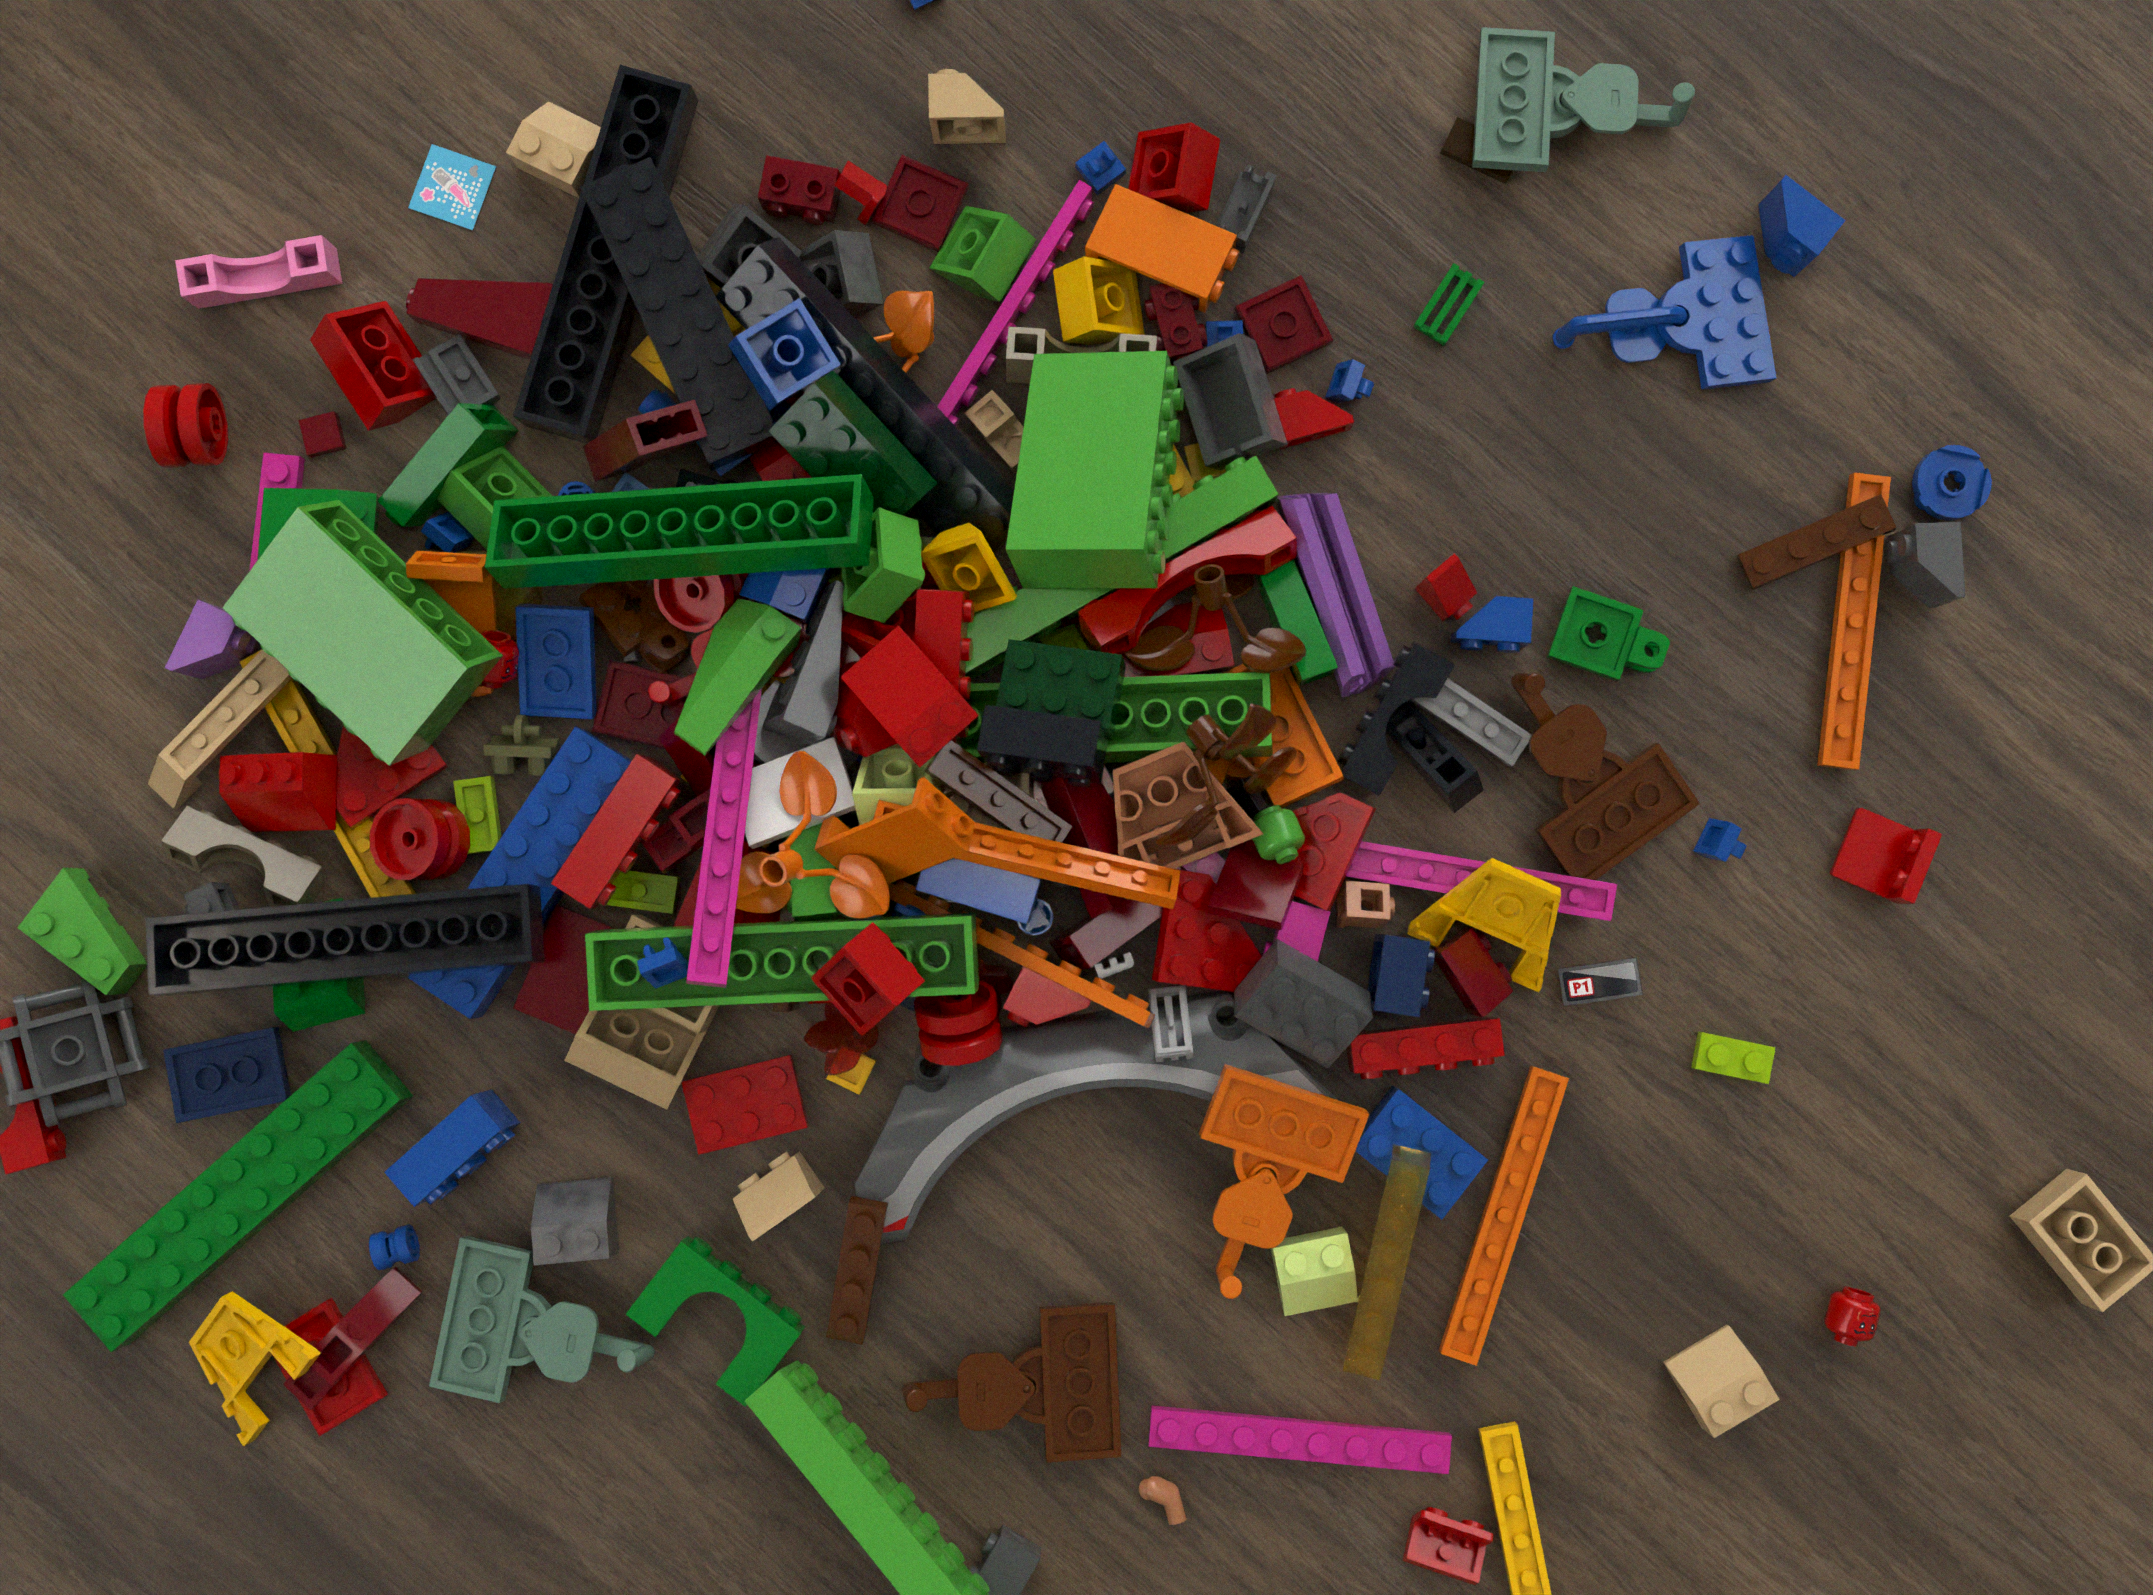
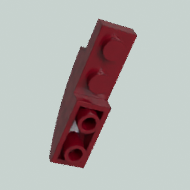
[640,761,761,873]
[283,1267,423,1410]

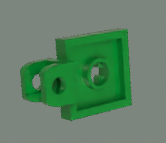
[1547,586,1670,681]

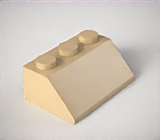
[564,1008,706,1110]

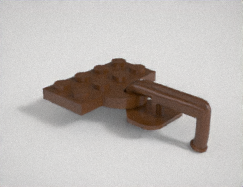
[1511,673,1700,880]
[902,1302,1121,1463]

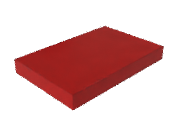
[272,1298,388,1437]

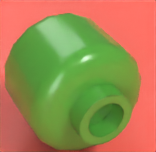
[1252,805,1305,864]

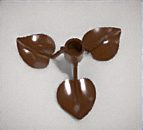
[1125,564,1306,673]
[1154,703,1298,845]

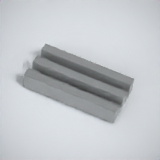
[1094,951,1134,979]
[1148,985,1194,1062]

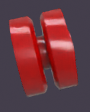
[143,383,228,468]
[654,573,749,633]
[370,798,470,880]
[913,981,1003,1066]

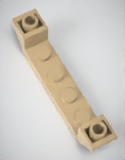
[148,650,292,810]

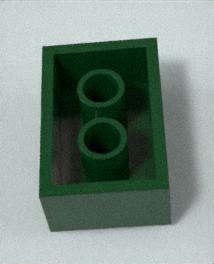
[996,639,1126,740]

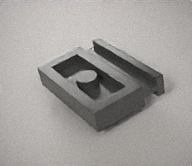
[413,334,500,415]

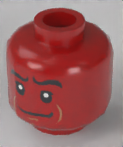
[481,630,519,688]
[1824,1286,1881,1347]

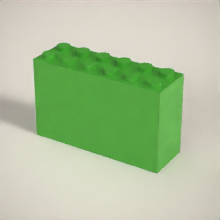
[1006,351,1184,588]
[222,500,503,765]

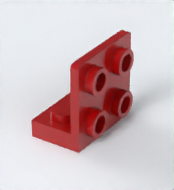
[1830,808,1942,904]

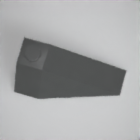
[762,580,844,742]

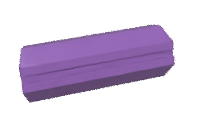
[1276,493,1395,698]

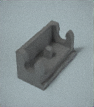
[1216,165,1277,254]

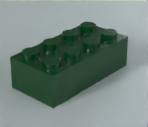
[769,370,938,516]

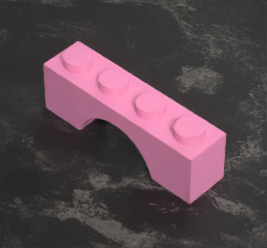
[175,235,342,309]

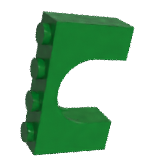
[626,1236,805,1407]

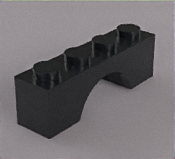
[1337,641,1455,796]

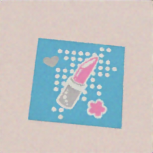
[408,144,496,230]

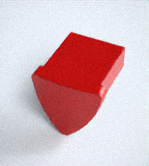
[834,160,887,225]

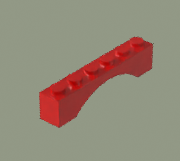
[1078,506,1297,654]

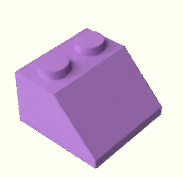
[165,600,262,679]

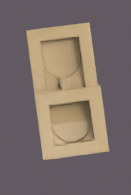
[965,390,1023,474]

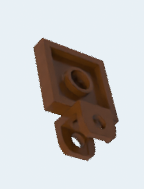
[579,579,689,674]

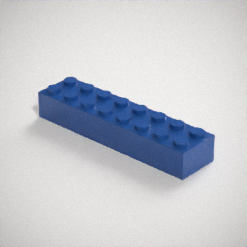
[408,726,632,1019]

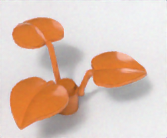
[873,290,934,373]
[736,750,889,919]

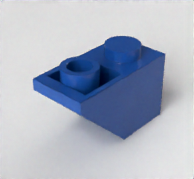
[1450,596,1533,653]

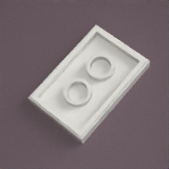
[745,737,856,849]

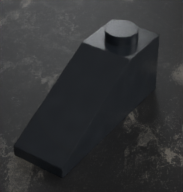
[1386,700,1484,813]

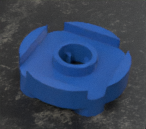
[1912,445,1992,521]

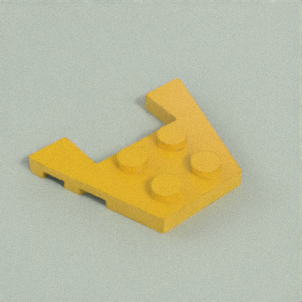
[1407,858,1561,992]
[189,1291,321,1446]

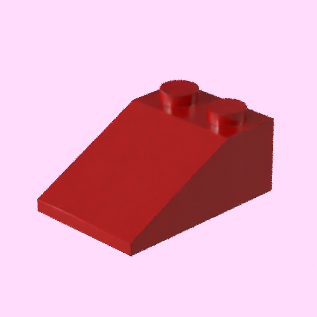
[840,625,979,768]

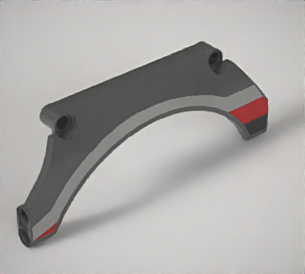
[854,990,1337,1244]

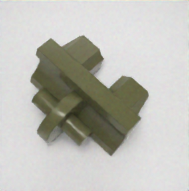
[483,714,560,776]

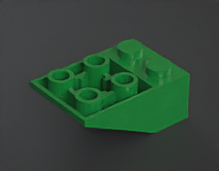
[273,897,365,1032]

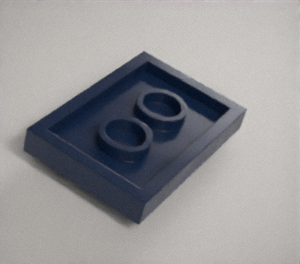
[163,1026,291,1123]

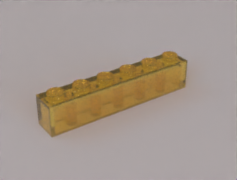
[1343,1144,1431,1380]

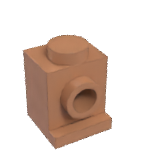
[1336,881,1395,928]

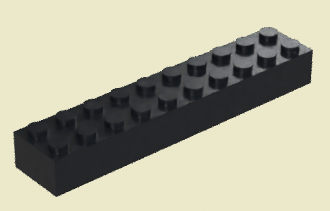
[513,65,698,444]
[715,237,1014,555]
[145,884,545,996]

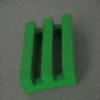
[1413,263,1485,346]

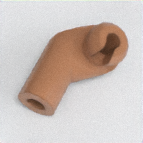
[1139,1476,1187,1525]

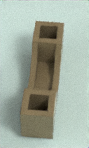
[1006,327,1157,384]
[161,806,325,906]

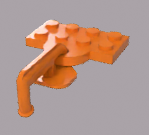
[1205,664,1344,808]
[1199,1064,1370,1299]

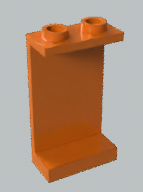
[1085,184,1240,313]
[406,551,497,697]
[814,777,975,884]

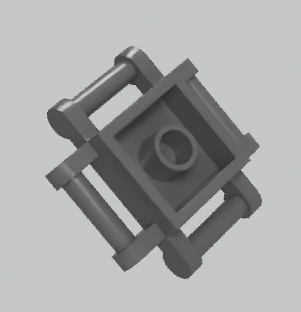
[0,978,151,1127]

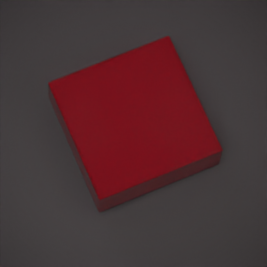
[298,411,347,458]

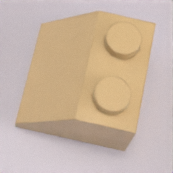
[928,69,1006,144]
[506,101,601,198]
[733,1151,825,1242]
[1663,1325,1780,1438]

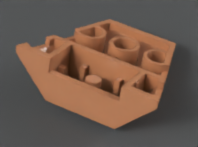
[1113,741,1263,869]

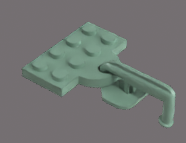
[1472,27,1695,172]
[429,1236,655,1403]

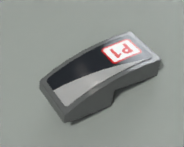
[1558,957,1643,1006]

